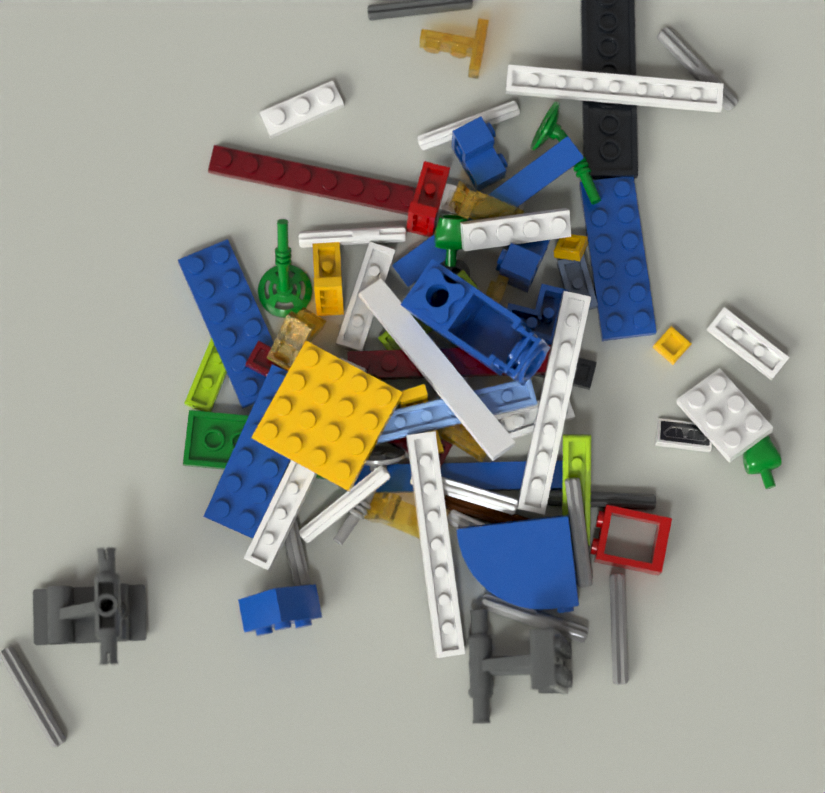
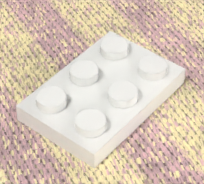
[677,368,773,463]

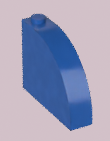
[456,515,579,613]

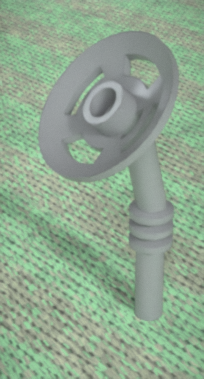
[333,446,405,545]

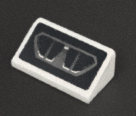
[655,418,712,452]

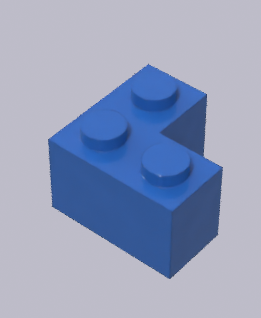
[451,116,508,191]
[496,240,550,293]
[507,284,568,345]
[238,584,322,636]

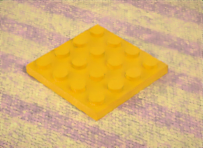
[251,341,404,492]

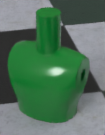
[434,214,468,267]
[743,436,782,489]

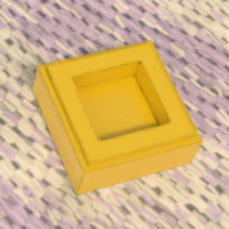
[553,234,588,261]
[653,326,692,365]

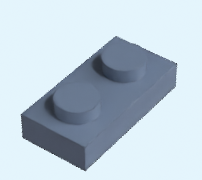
[557,254,598,310]

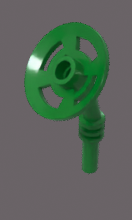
[530,101,601,205]
[258,219,312,318]

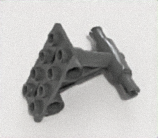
[33,547,147,665]
[467,609,573,724]

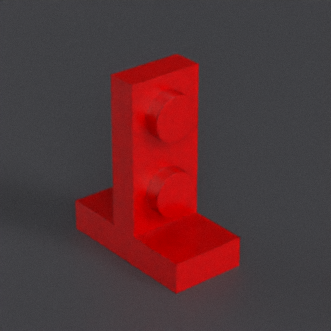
[406,161,450,237]

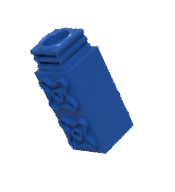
[400,259,550,386]

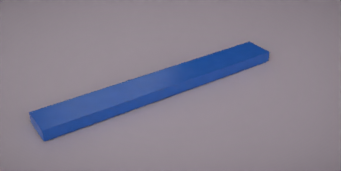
[392,136,584,288]
[354,461,562,494]

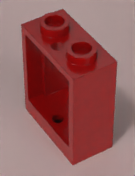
[590,505,672,576]

